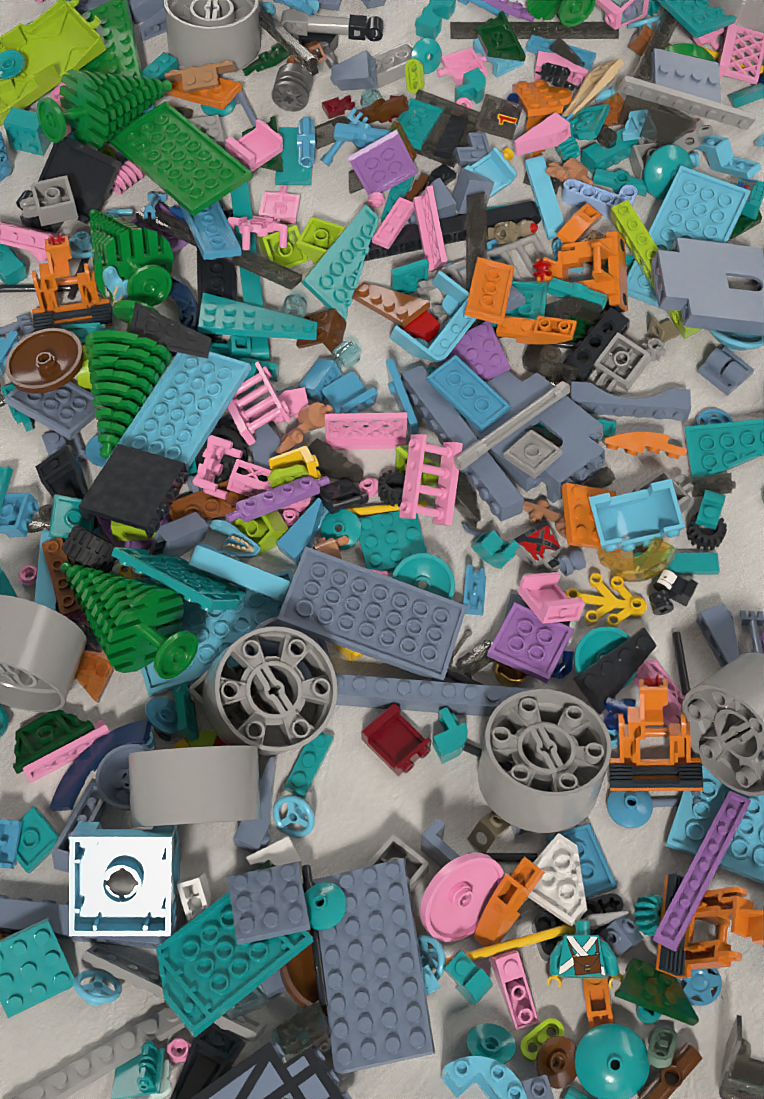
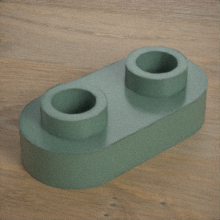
[647,1027,678,1068]

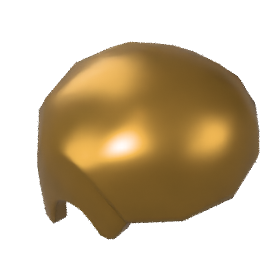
[493,661,527,687]

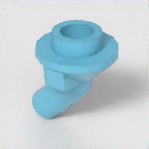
[107,207,133,219]

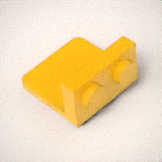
[268,446,321,480]

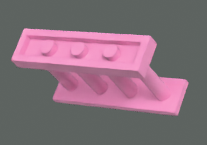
[228,362,291,446]
[400,434,463,526]

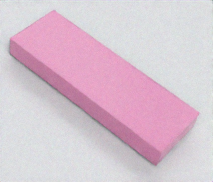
[372,197,415,249]

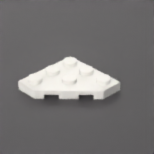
[528,833,587,928]

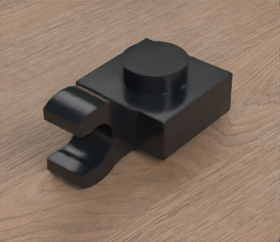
[428,164,457,186]

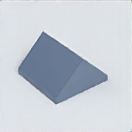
[452,168,495,214]

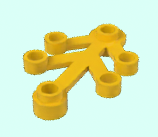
[565,573,647,628]

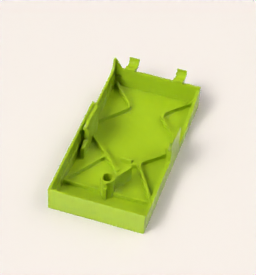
[0,0,107,126]

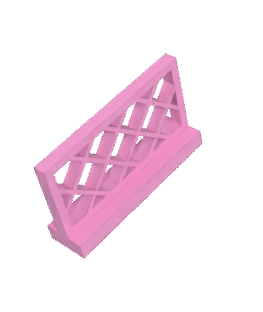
[718,20,764,84]
[413,186,447,272]
[0,221,66,254]
[325,412,407,450]

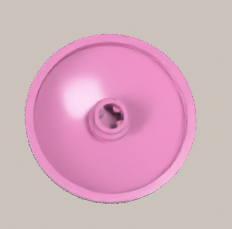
[420,853,505,942]

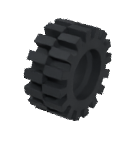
[378,469,405,507]
[686,512,727,551]

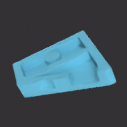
[622,109,657,141]

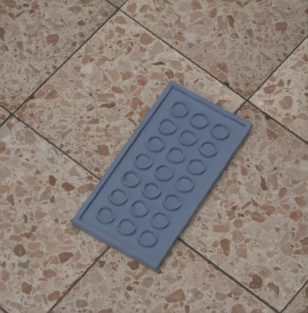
[276,546,467,682]
[312,858,435,1075]

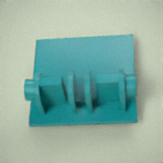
[111,1041,165,1099]

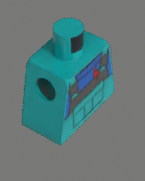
[736,178,764,220]

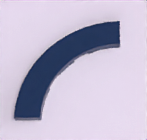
[168,275,200,357]
[49,720,152,811]

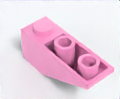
[534,51,588,85]
[514,112,571,156]
[250,387,308,423]
[489,949,539,1031]

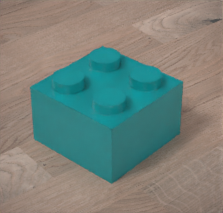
[3,107,51,156]

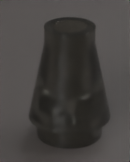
[584,466,615,489]

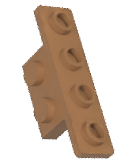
[165,60,236,93]

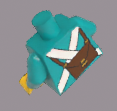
[547,921,622,989]

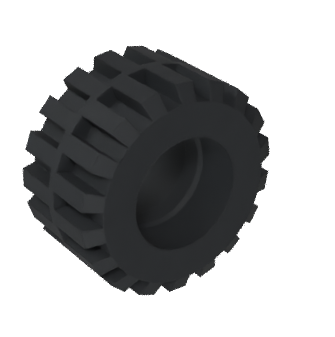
[196,425,248,481]
[61,526,117,573]

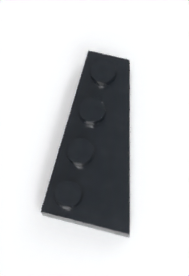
[129,302,211,359]
[573,628,657,715]

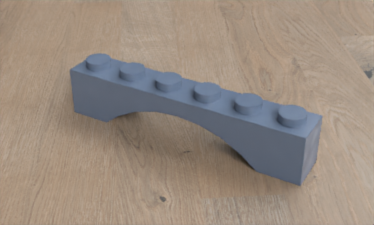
[569,381,691,421]

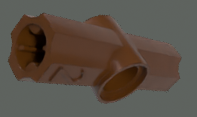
[355,95,409,124]
[637,1043,703,1099]

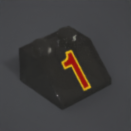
[475,94,524,140]

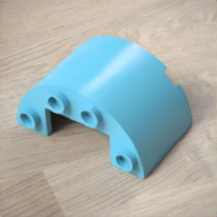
[588,479,685,552]
[441,1056,527,1099]

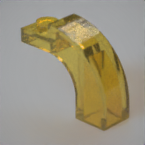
[597,537,676,582]

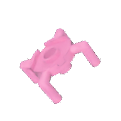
[227,215,287,250]
[192,435,243,500]

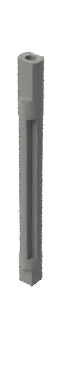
[454,381,570,470]

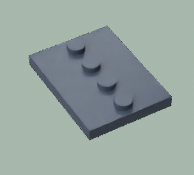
[652,48,722,104]
[5,382,97,440]

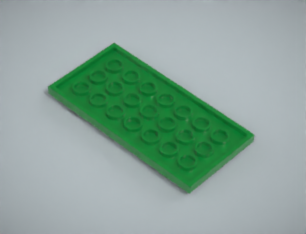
[78,0,143,78]
[109,101,253,217]

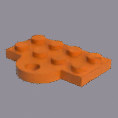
[512,79,572,117]

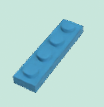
[526,35,597,70]

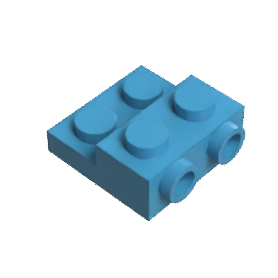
[0,493,39,538]

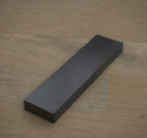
[435,115,469,159]

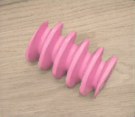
[111,160,147,195]

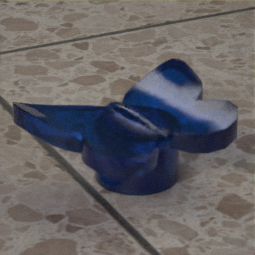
[603,696,636,733]

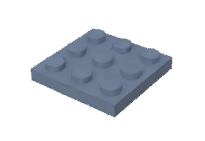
[227,862,311,945]

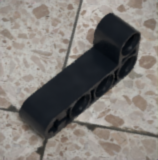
[532,893,624,962]

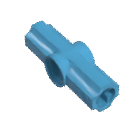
[297,117,316,168]
[334,122,391,147]

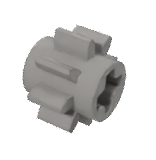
[642,338,666,362]

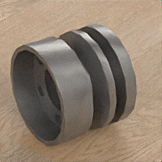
[271,63,313,112]

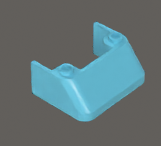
[389,270,477,363]

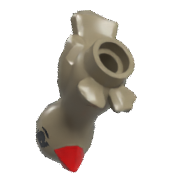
[487,219,538,245]

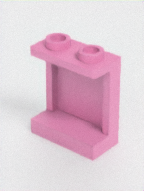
[225,119,283,172]
[518,572,585,624]

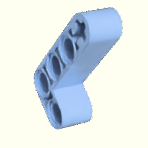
[561,179,638,219]

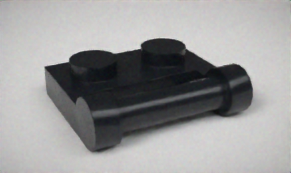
[314,478,369,514]

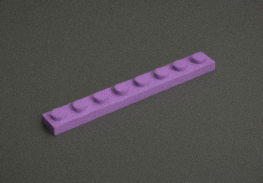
[653,790,751,952]

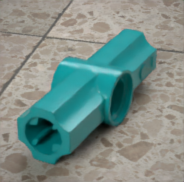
[593,168,647,197]
[547,277,607,311]

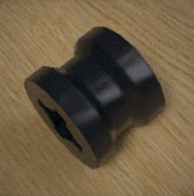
[649,590,674,615]

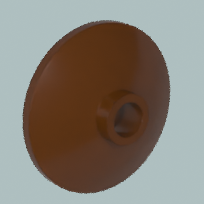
[536,1036,577,1089]

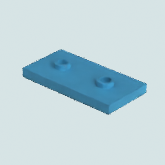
[426,355,511,433]
[386,359,419,438]

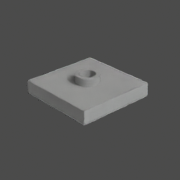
[503,429,562,479]

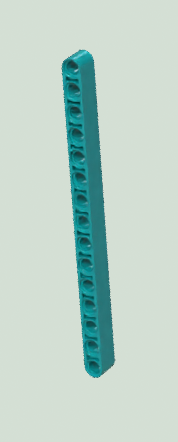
[225,144,270,361]

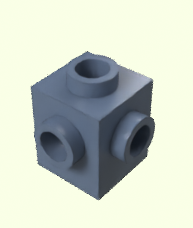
[600,915,644,958]

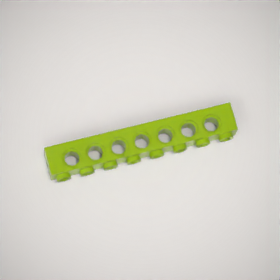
[610,200,701,339]

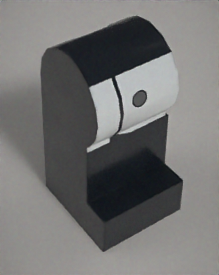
[653,570,698,607]

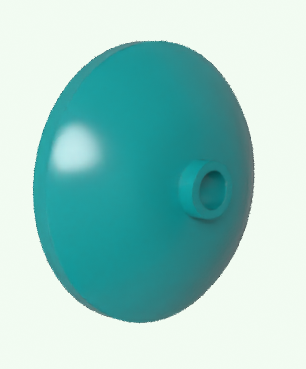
[643,144,693,200]
[392,553,455,600]
[574,627,638,689]
[574,1023,650,1099]

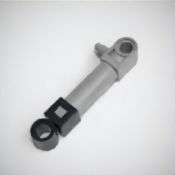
[280,9,384,42]

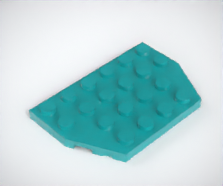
[112,547,246,612]
[156,892,313,1038]

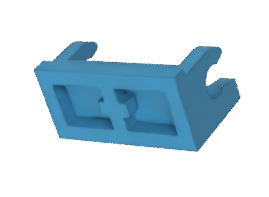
[298,359,342,403]
[463,565,486,616]
[0,819,22,869]

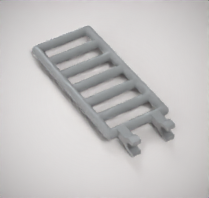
[416,235,550,320]

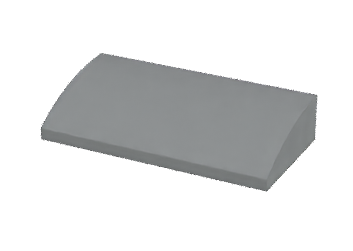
[365,41,416,93]

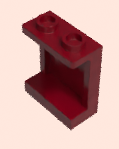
[361,703,432,777]

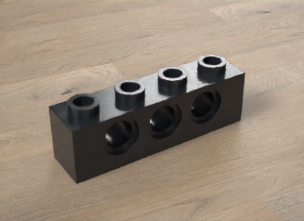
[563,307,630,382]

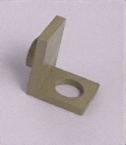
[648,317,680,343]
[467,811,511,853]

